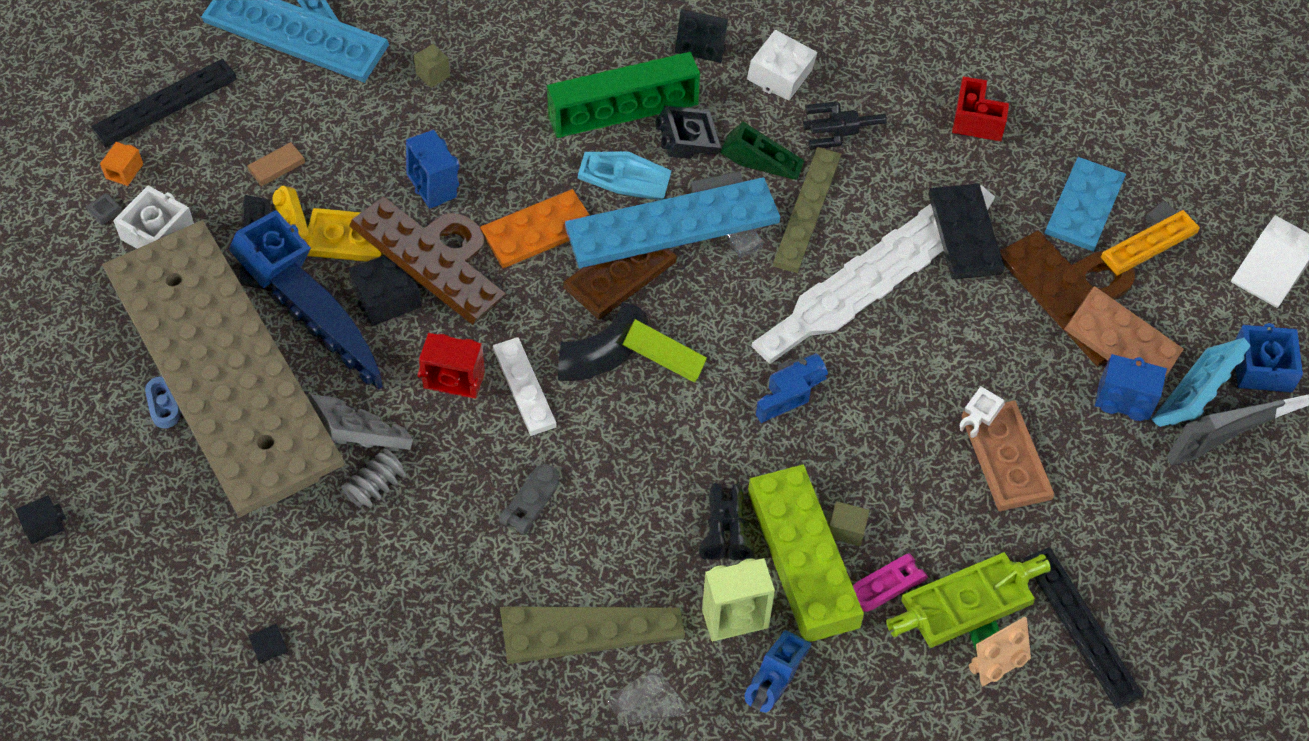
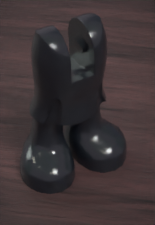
[699,483,754,561]

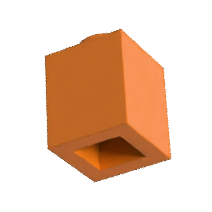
[100,142,143,186]

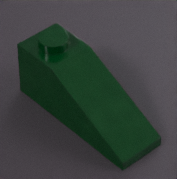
[721,121,804,180]

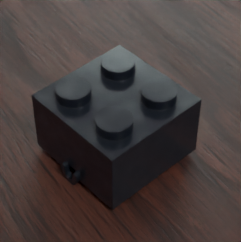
[348,255,422,326]

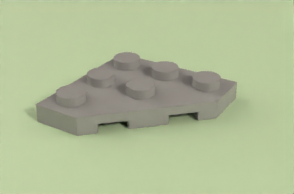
[309,394,413,451]

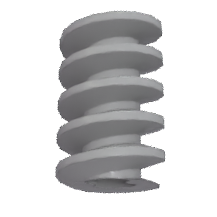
[342,448,406,508]

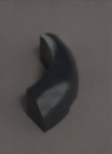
[558,302,648,381]

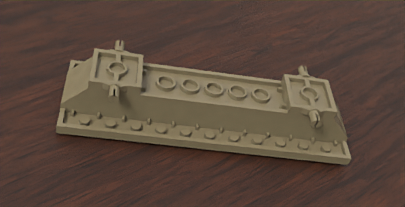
[102,220,345,518]

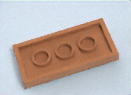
[1064,286,1184,377]
[962,401,1054,511]

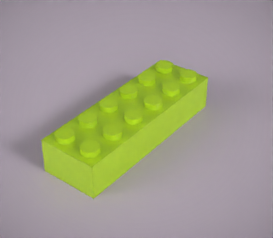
[748,464,864,642]

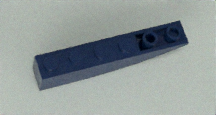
[270,262,383,389]

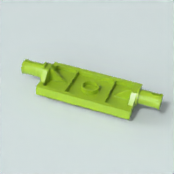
[886,552,1051,648]

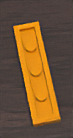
[1101,210,1200,276]

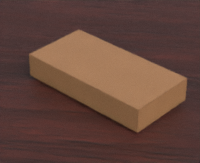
[247,142,305,186]

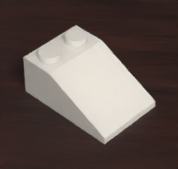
[1231,215,1309,308]

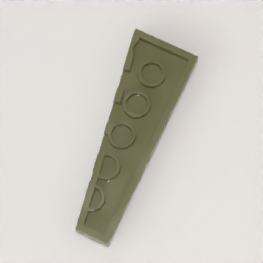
[500,607,685,664]

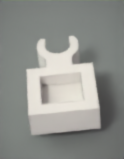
[960,386,1005,438]

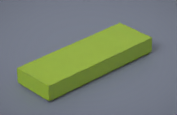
[622,319,707,382]

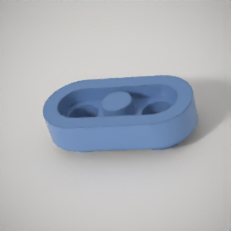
[145,376,181,428]

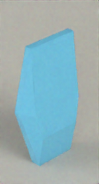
[578,152,671,200]

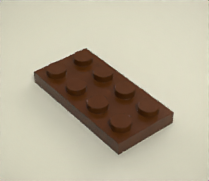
[563,248,677,320]

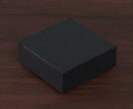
[248,624,288,664]

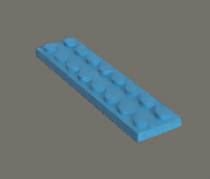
[201,0,389,83]
[565,177,780,268]

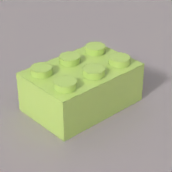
[702,558,775,642]

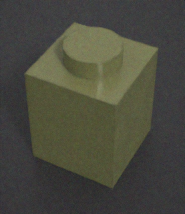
[414,44,450,88]
[826,501,870,547]

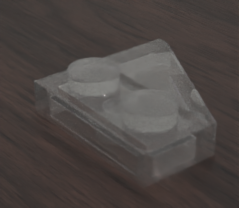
[607,667,690,726]

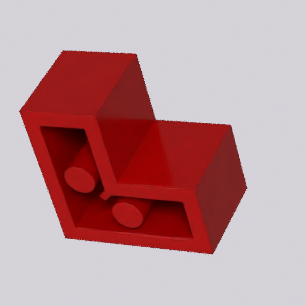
[952,76,1009,141]

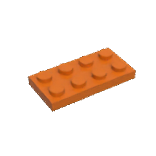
[480,189,590,268]

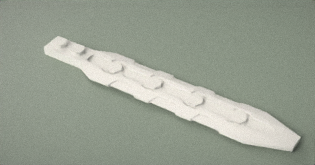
[752,185,995,364]

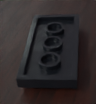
[928,183,1005,280]

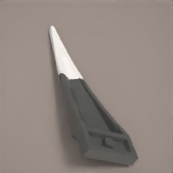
[1166,395,1309,465]

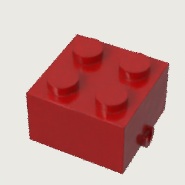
[418,333,485,399]

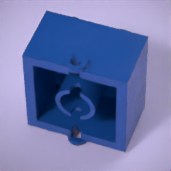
[406,130,460,209]
[228,210,311,288]
[1235,323,1303,393]
[1095,354,1167,421]

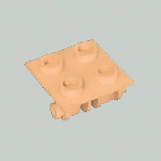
[969,617,1031,687]

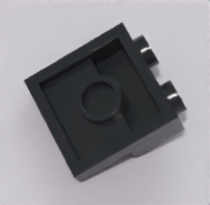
[655,105,721,159]

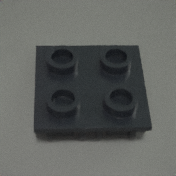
[675,9,728,63]

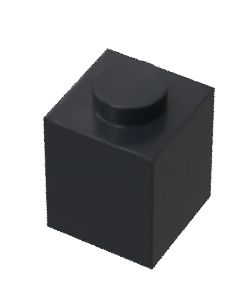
[15,495,66,544]

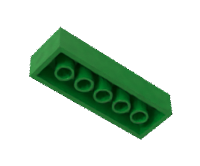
[547,52,700,138]

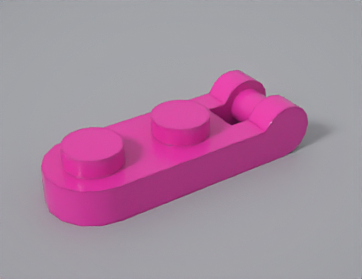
[853,553,928,612]

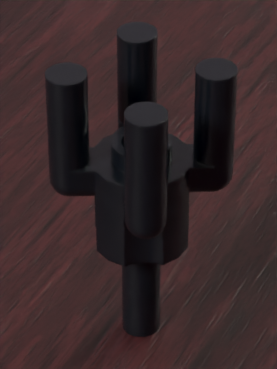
[803,101,887,150]

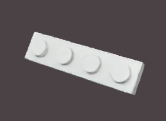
[493,337,557,436]

